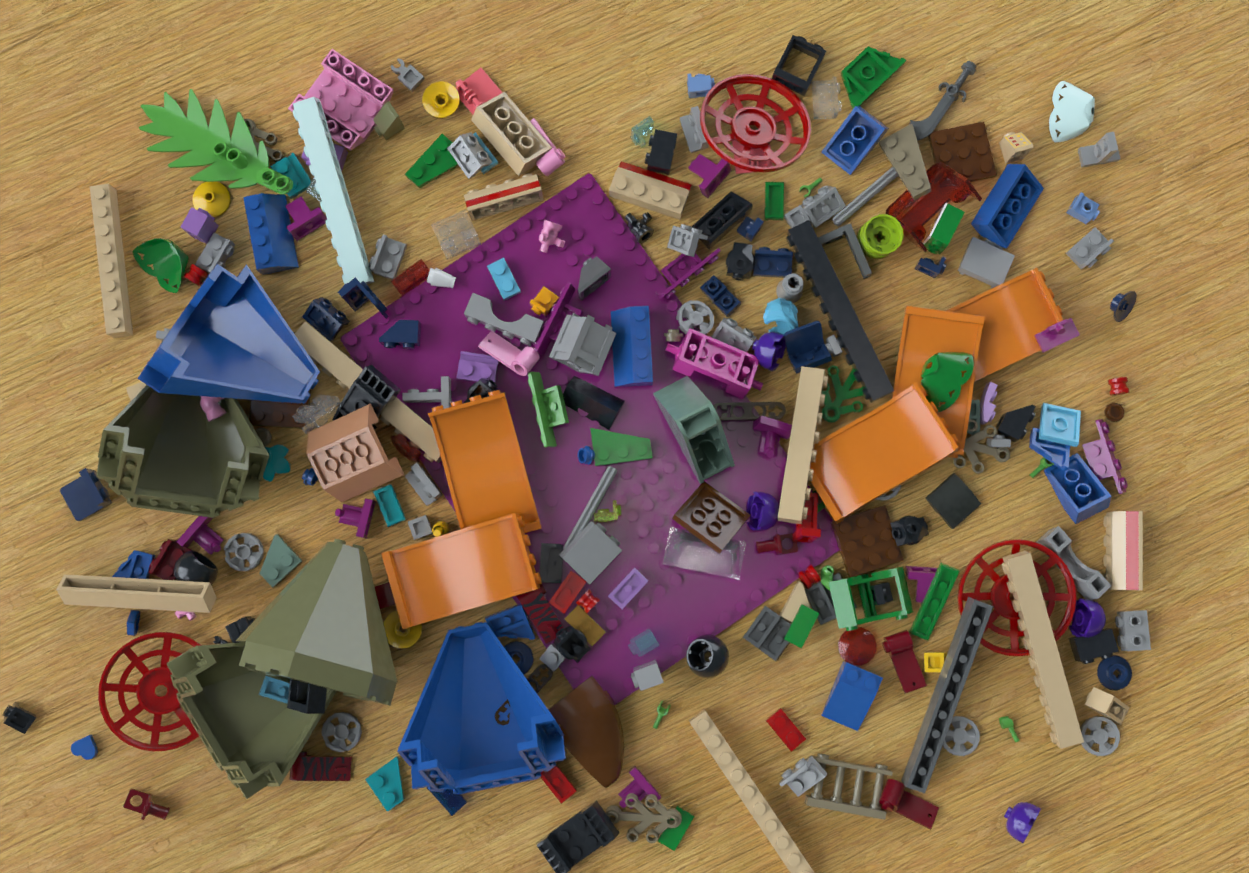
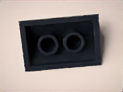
[691,191,753,250]
[563,376,625,430]

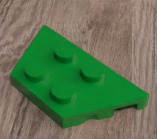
[841,46,906,109]

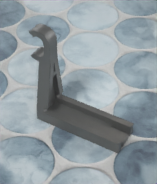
[793,223,872,279]

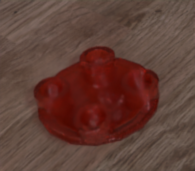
[390,433,422,463]
[838,627,877,666]

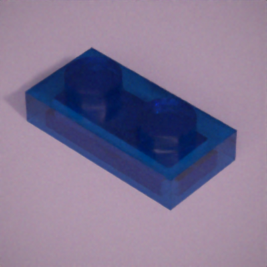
[426,787,468,816]

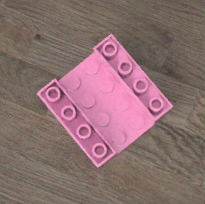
[288,49,394,151]

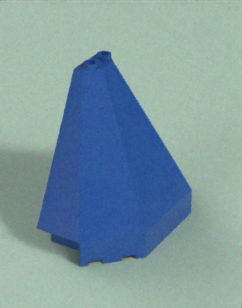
[137,264,320,404]
[397,622,566,794]

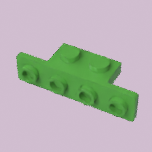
[528,372,569,447]

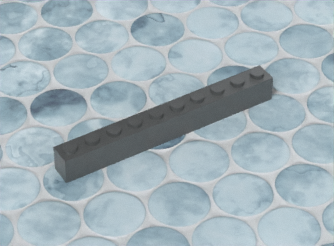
[901,597,993,794]

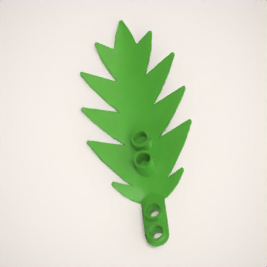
[139,89,293,195]

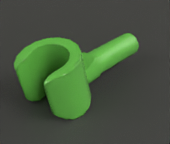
[799,178,822,198]
[1030,457,1054,478]
[653,700,671,729]
[999,716,1019,742]

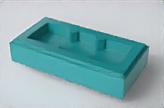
[373,484,406,527]

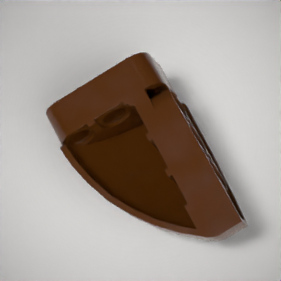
[548,675,624,788]

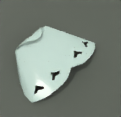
[1049,81,1095,142]

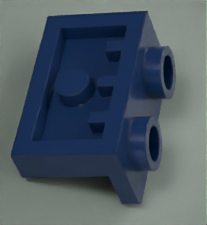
[753,247,794,278]
[302,297,350,341]

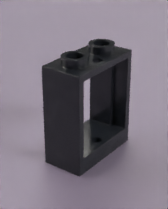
[772,35,826,96]
[287,678,327,714]

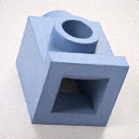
[687,74,715,98]
[1066,192,1100,224]

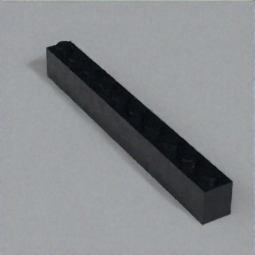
[786,220,894,403]

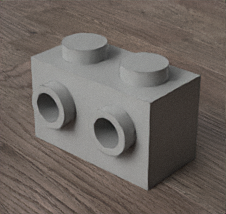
[1115,610,1151,651]

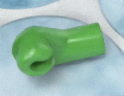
[821,565,834,592]

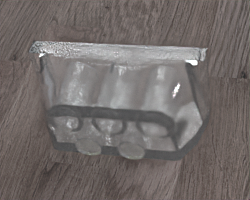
[662,527,746,580]

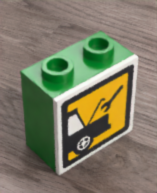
[922,203,965,254]

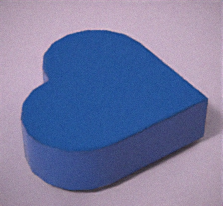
[127,610,140,636]
[71,734,98,760]

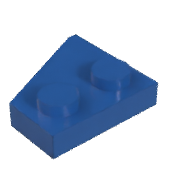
[1029,427,1070,471]
[112,550,155,579]
[485,603,535,640]

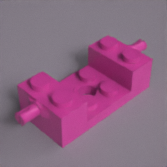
[665,328,763,399]

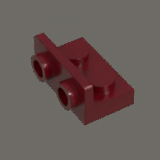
[148,539,192,581]

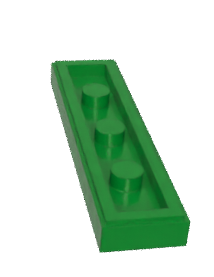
[909,563,960,640]

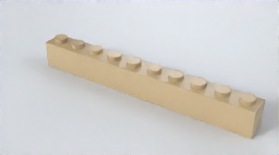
[295,321,442,463]
[1002,551,1084,749]
[689,709,815,873]

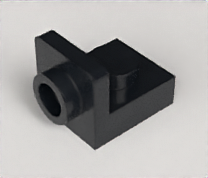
[871,582,893,605]
[3,701,36,734]

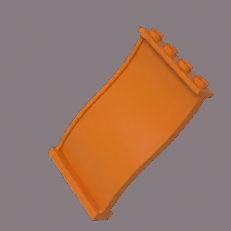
[946,268,1063,382]
[892,306,985,458]
[810,382,960,524]
[428,390,542,533]
[381,513,542,629]

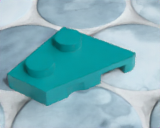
[365,756,405,812]

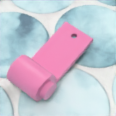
[530,118,566,177]
[478,331,540,376]

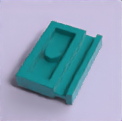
[270,153,314,199]

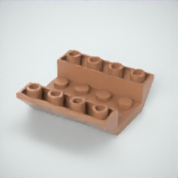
[307,404,404,502]

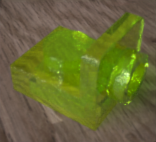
[594,500,621,522]

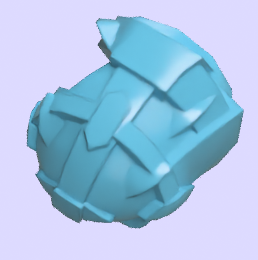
[763,298,798,334]

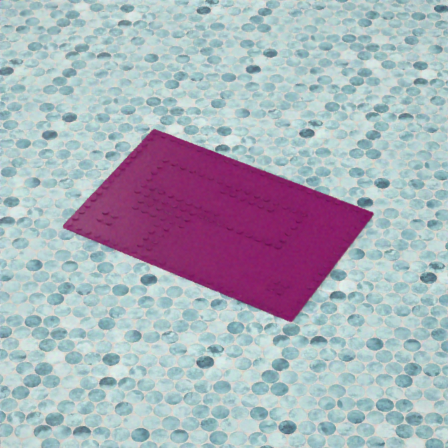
[341,173,839,705]

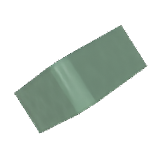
[653,376,735,484]

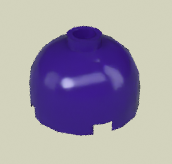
[752,332,786,371]
[746,491,779,531]
[1069,599,1106,638]
[1004,802,1041,843]

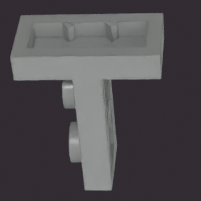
[1078,132,1120,168]
[402,376,451,408]

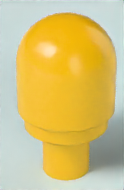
[432,521,449,537]

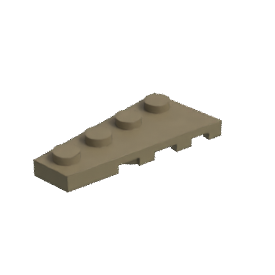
[879,124,931,201]

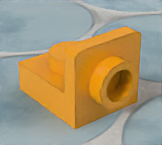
[530,286,559,316]

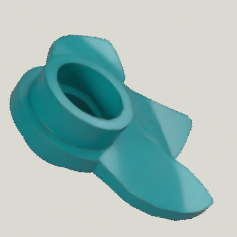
[263,445,290,482]

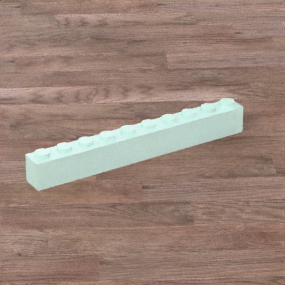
[293,97,374,284]

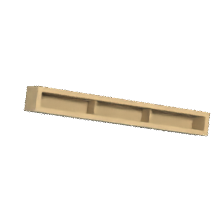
[90,184,133,338]
[778,366,828,524]
[56,574,217,613]

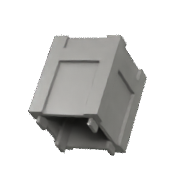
[549,313,616,376]

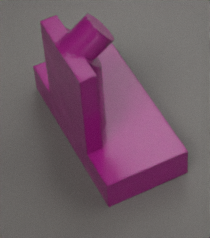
[688,154,732,198]
[285,196,327,241]
[1034,318,1080,353]
[753,415,792,458]
[335,498,376,539]
[176,516,224,555]
[905,566,938,604]
[618,766,661,809]

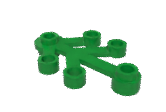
[821,365,864,423]

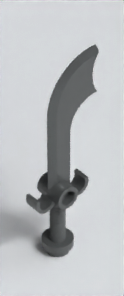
[910,61,977,141]

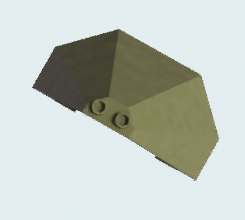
[96,385,269,518]
[236,539,398,706]
[167,642,337,799]

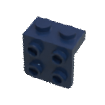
[338,277,389,319]
[784,321,832,374]
[60,468,112,521]

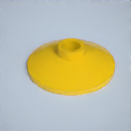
[422,81,460,118]
[193,182,231,218]
[384,610,422,649]

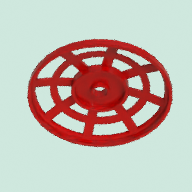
[700,74,811,173]
[957,539,1076,657]
[98,632,201,752]

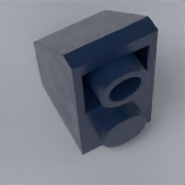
[379,320,421,349]

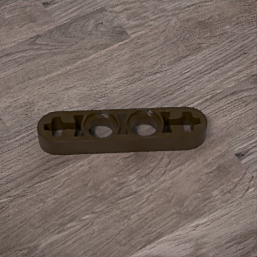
[713,402,786,421]
[495,664,553,725]

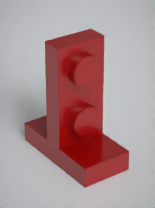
[792,493,821,543]

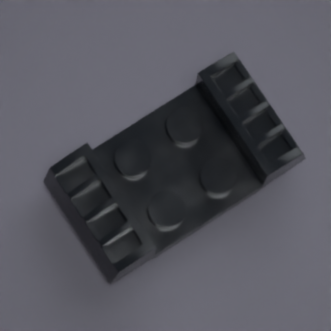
[332,365,401,431]
[536,800,619,873]

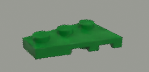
[405,134,458,188]
[590,428,653,466]

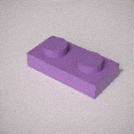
[608,568,648,609]

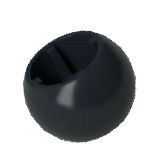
[174,550,218,585]
[686,635,729,678]

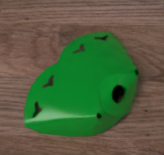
[132,238,189,293]
[920,352,974,412]

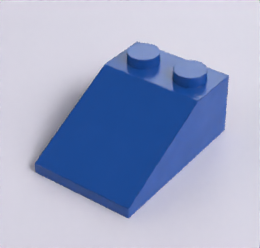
[821,106,889,175]
[1044,453,1112,524]
[821,661,883,731]

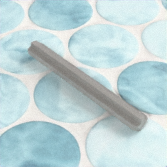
[832,167,898,226]
[563,466,617,549]

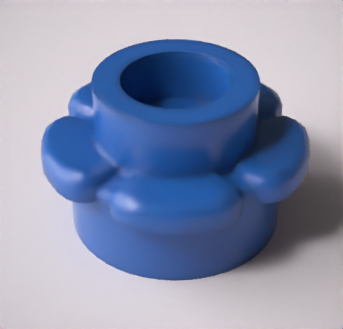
[578,446,595,465]
[302,468,318,486]

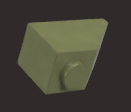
[373,101,405,140]

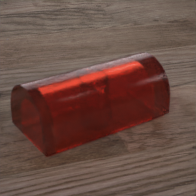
[391,259,430,296]

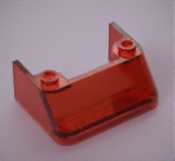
[886,162,982,252]

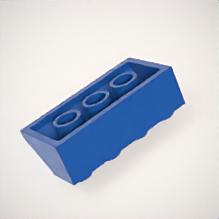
[971,164,1044,248]
[243,193,299,275]
[611,306,653,387]

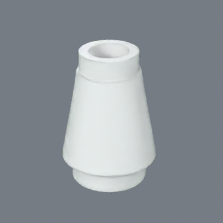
[427,268,456,288]

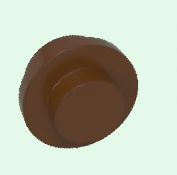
[1104,403,1124,422]

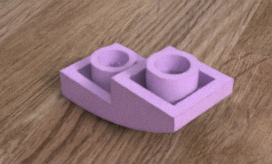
[980,382,998,425]

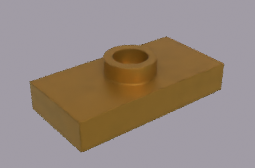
[565,605,606,646]

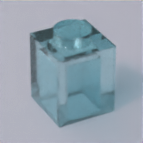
[628,628,659,657]

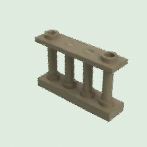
[804,753,893,820]

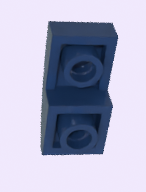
[700,275,741,317]

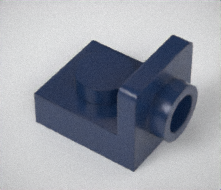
[737,216,764,242]
[914,256,947,278]

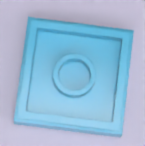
[1039,403,1081,447]

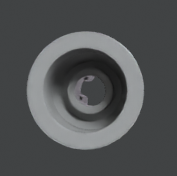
[776,273,803,303]

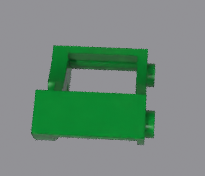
[829,567,913,631]

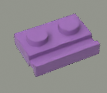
[457,351,498,382]

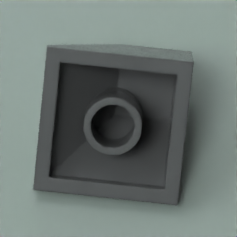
[578,256,611,301]

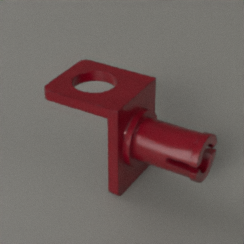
[756,533,798,555]
[123,789,170,820]

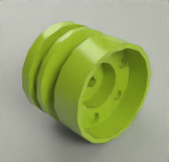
[857,214,903,259]

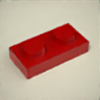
[548,571,587,614]
[765,708,806,752]
[541,764,577,804]

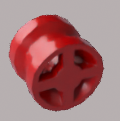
[184,264,208,287]
[1108,377,1130,396]
[797,565,821,589]
[576,589,600,614]

